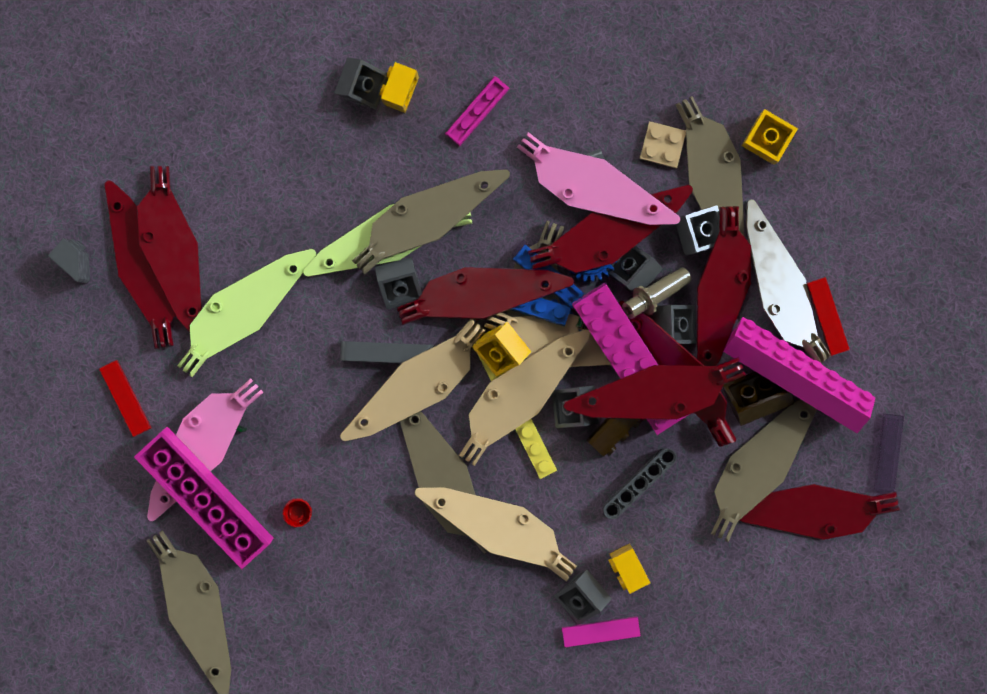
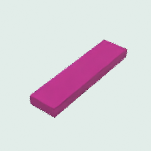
[445,76,510,147]
[562,616,641,647]

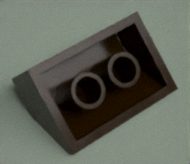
[723,371,794,426]
[586,418,643,457]

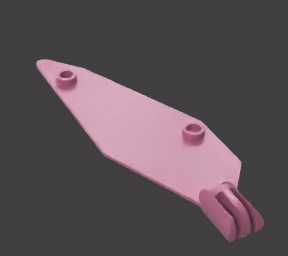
[517,132,680,225]
[147,378,263,521]

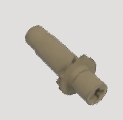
[622,268,691,319]

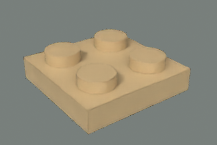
[640,121,686,168]

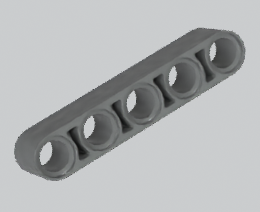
[340,341,434,363]
[602,447,677,519]

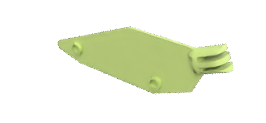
[303,204,473,277]
[177,249,316,377]

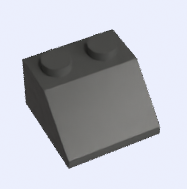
[335,57,388,109]
[676,206,719,256]
[48,238,90,283]
[607,246,663,294]
[375,257,422,309]
[652,305,696,344]
[552,385,599,428]
[554,569,612,625]

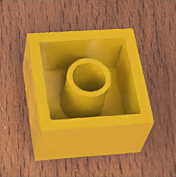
[379,62,419,113]
[741,109,798,165]
[473,322,531,376]
[608,543,650,594]

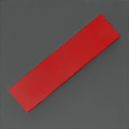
[806,277,850,356]
[99,360,152,437]

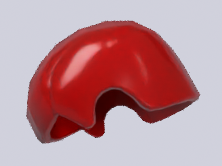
[283,498,312,527]

